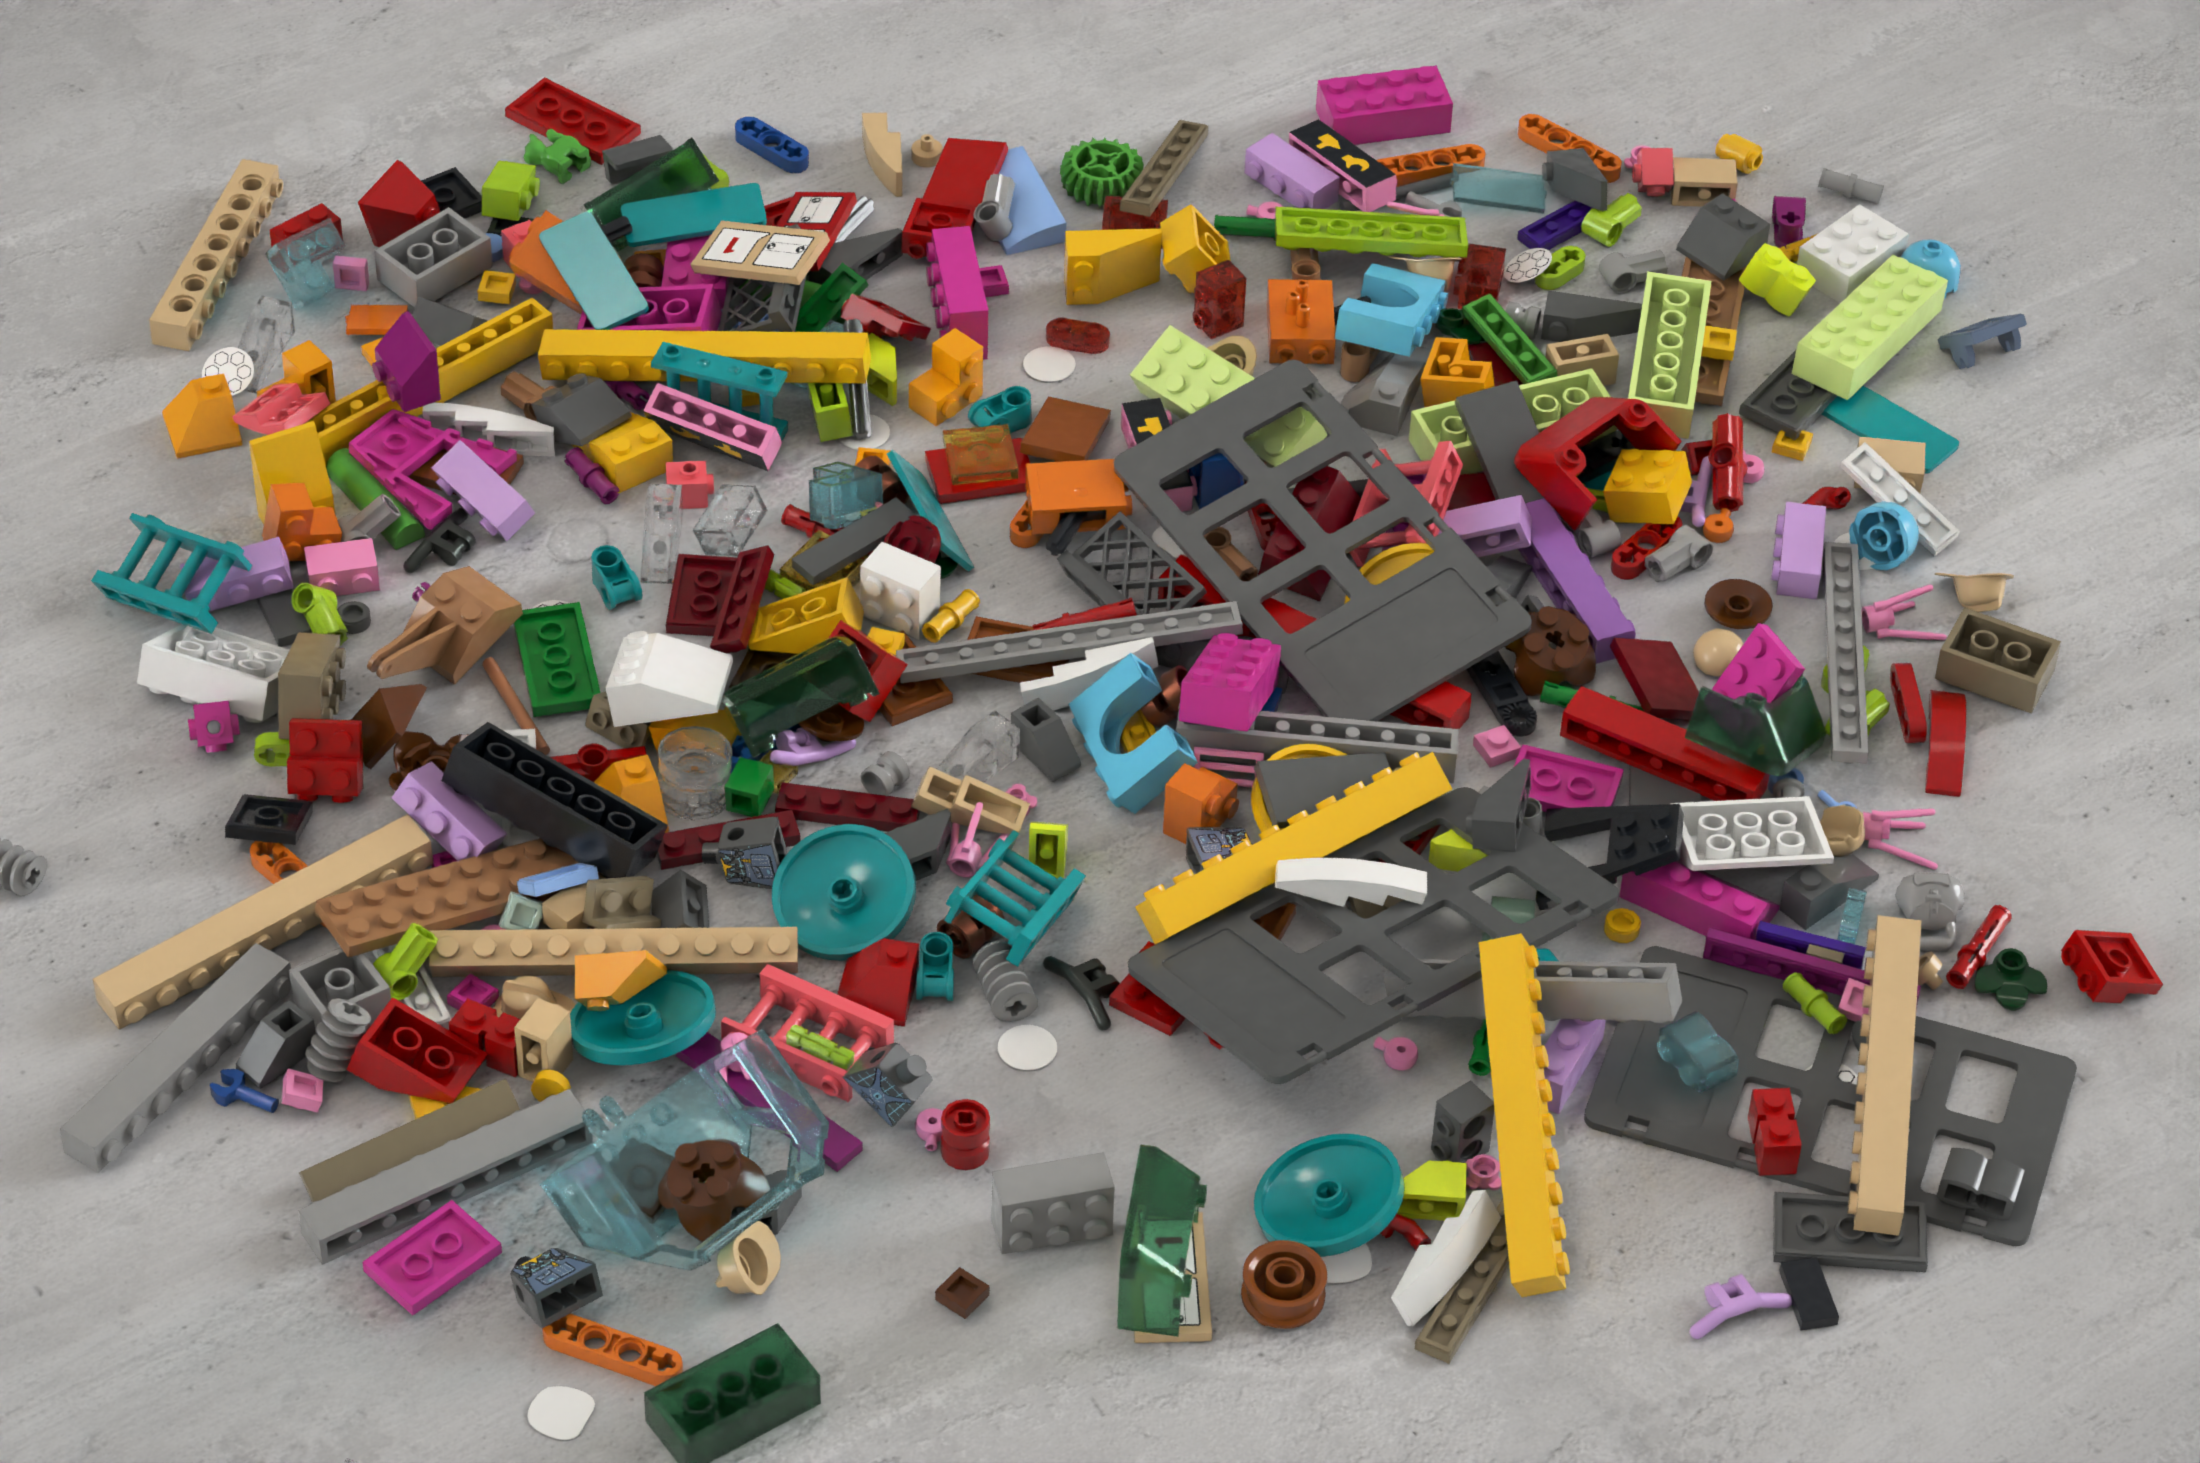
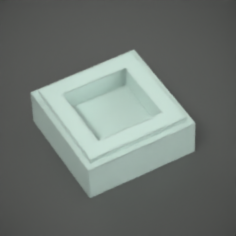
[498,891,543,930]

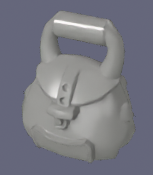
[1895,873,1965,952]

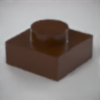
[935,1267,990,1319]

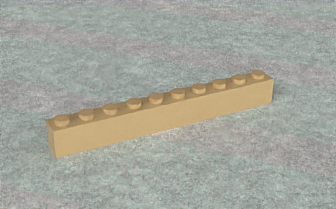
[93,814,433,1030]
[1847,915,1922,1236]
[429,927,798,977]

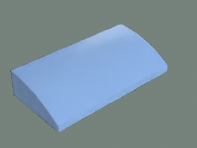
[999,146,1066,255]

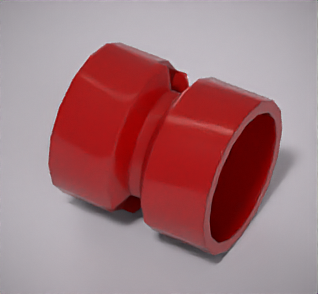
[941,1099,990,1170]

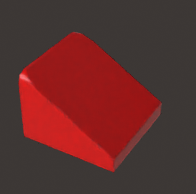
[1681,440,1713,476]

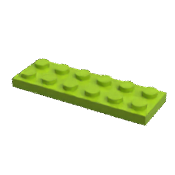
[1275,206,1468,258]

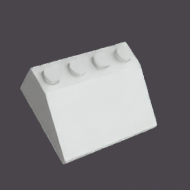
[137,624,289,723]
[606,631,733,727]
[1670,796,1834,871]

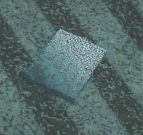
[1450,163,1547,214]

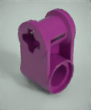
[1772,196,1806,248]

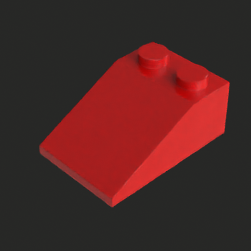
[346,997,488,1103]

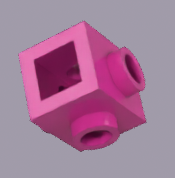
[188,701,240,753]

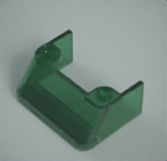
[579,137,719,252]
[721,634,880,758]
[1684,673,1827,776]
[1117,1144,1207,1337]

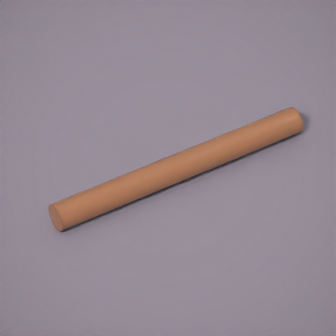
[482,657,550,755]

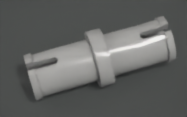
[1818,168,1884,204]

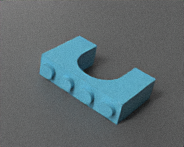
[1335,263,1448,357]
[1069,653,1198,814]

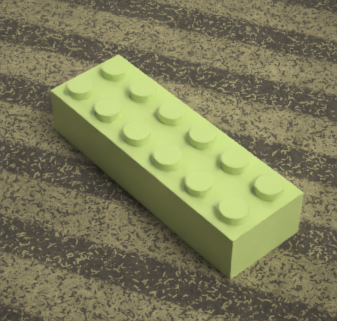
[1791,255,1948,400]
[1628,271,1712,439]
[1130,325,1327,468]
[1409,368,1617,475]

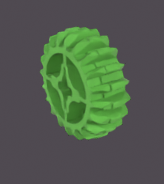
[1060,137,1144,208]

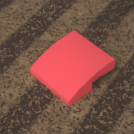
[232,383,330,435]

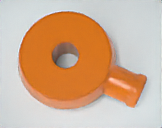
[1702,508,1734,543]

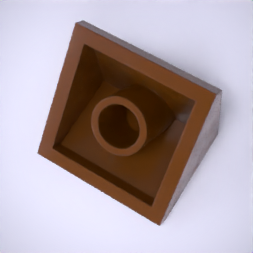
[351,684,427,769]

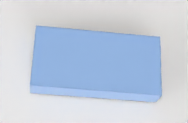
[517,863,599,897]

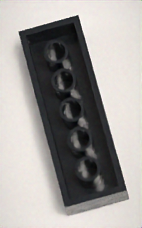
[441,722,668,879]

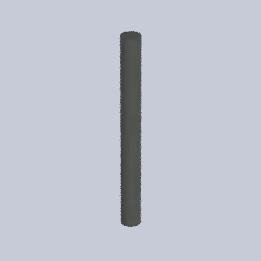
[1340,172,1458,211]

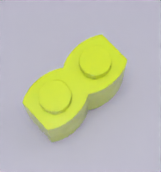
[1739,243,1816,317]

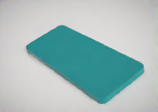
[621,183,767,247]
[539,212,649,330]
[1821,385,1959,474]
[887,450,974,572]

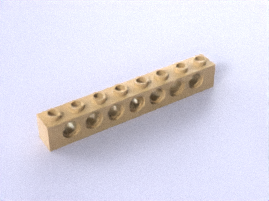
[149,159,283,351]

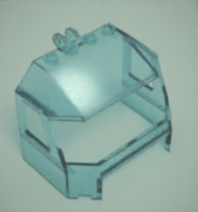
[540,1028,829,1271]

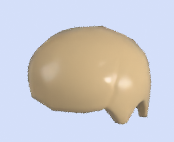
[1693,628,1743,677]
[1820,805,1865,857]

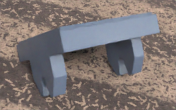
[1938,313,2027,369]

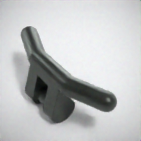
[403,508,476,573]
[1043,956,1120,1030]

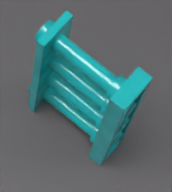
[651,342,788,441]
[91,513,253,634]
[944,830,1086,967]

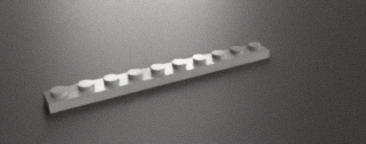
[1823,542,1869,764]
[896,601,1243,683]

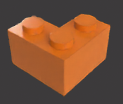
[262,483,342,562]
[1163,763,1239,844]

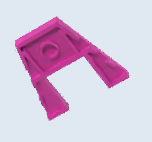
[349,409,517,530]

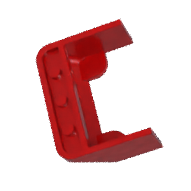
[1514,397,1682,531]

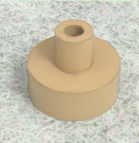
[911,134,943,168]
[1918,952,1943,990]

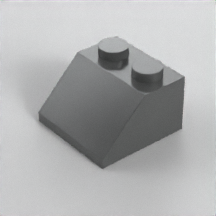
[1676,193,1770,281]
[531,373,632,446]

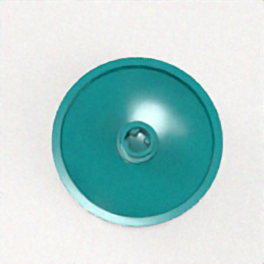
[772,824,916,961]
[570,970,716,1065]
[1254,1134,1405,1257]

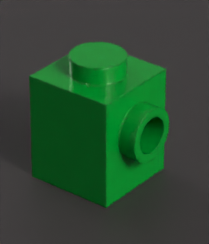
[724,757,774,817]

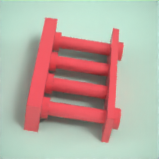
[1349,440,1463,567]
[721,964,894,1102]

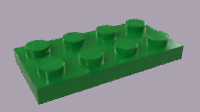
[513,602,601,717]

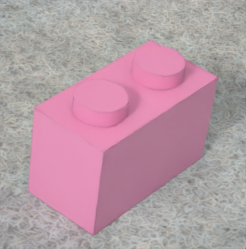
[304,538,380,596]

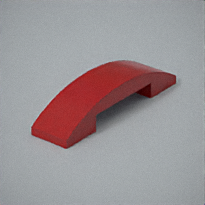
[1925,690,1966,797]

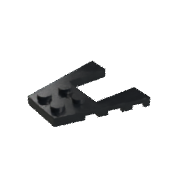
[1535,804,1684,911]

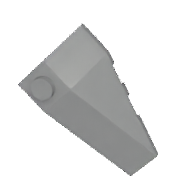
[1341,346,1431,436]

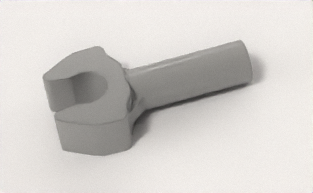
[1405,191,1462,217]

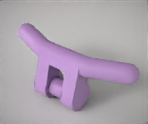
[1680,456,1713,527]
[770,727,856,766]
[1690,1274,1793,1339]

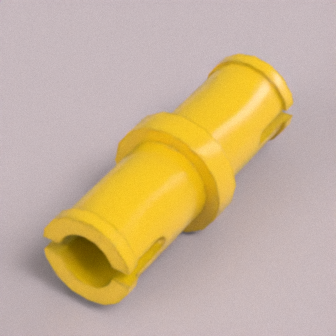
[922,589,980,643]

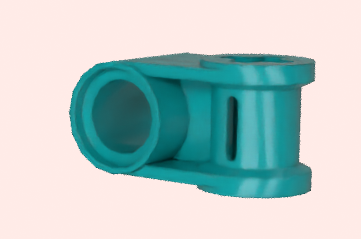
[968,386,1032,442]
[591,545,643,610]
[916,932,954,1001]

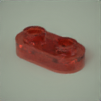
[1046,317,1110,354]

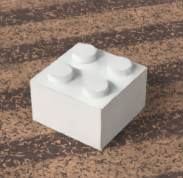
[860,542,941,640]

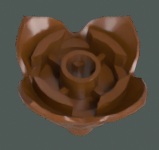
[1505,606,1596,696]
[389,731,470,791]
[658,1139,771,1244]

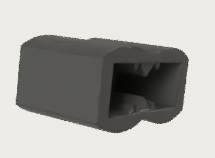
[1936,1148,2024,1220]

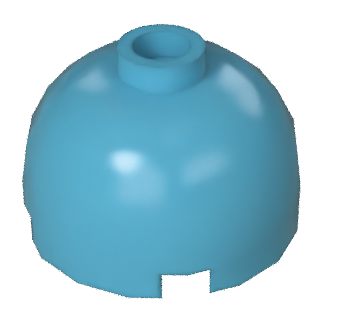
[1901,239,1961,298]
[1849,501,1919,570]

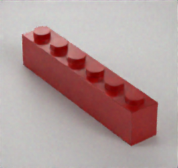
[1560,686,1771,801]

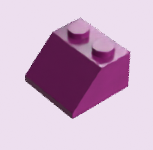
[372,311,441,412]

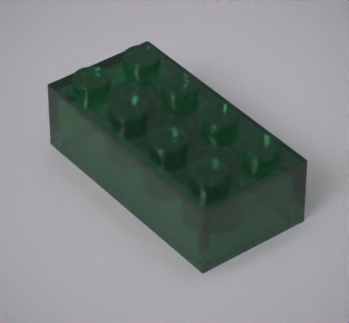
[644,1323,821,1463]

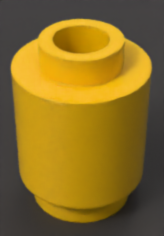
[1715,134,1763,174]

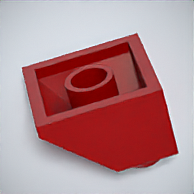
[358,160,440,247]
[837,938,919,1027]

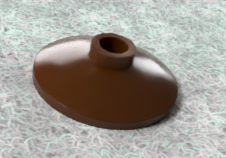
[1704,579,1773,629]
[795,700,865,742]

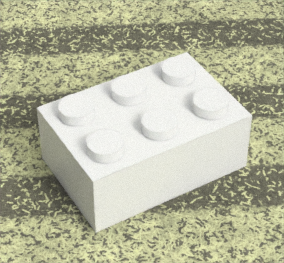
[1797,204,1909,303]

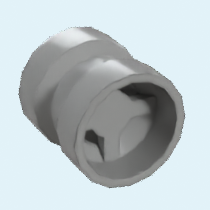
[1506,301,1541,339]
[860,751,910,796]

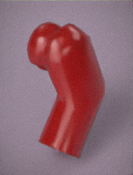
[1802,487,1851,509]
[1380,1213,1431,1251]

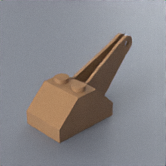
[367,566,523,685]

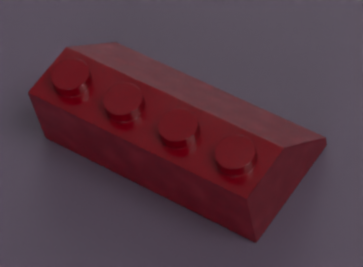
[1258,466,1361,602]

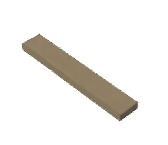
[1120,120,1208,217]
[299,1079,520,1202]
[1414,1198,1509,1364]

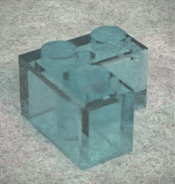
[265,218,346,310]
[809,461,883,529]

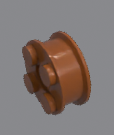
[1241,1240,1327,1329]

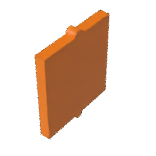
[345,305,408,335]

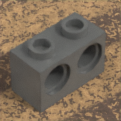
[1431,1080,1495,1163]

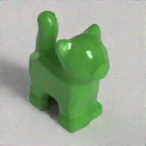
[523,129,591,184]

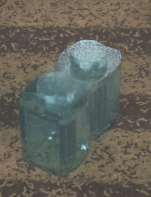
[1657,1011,1739,1093]

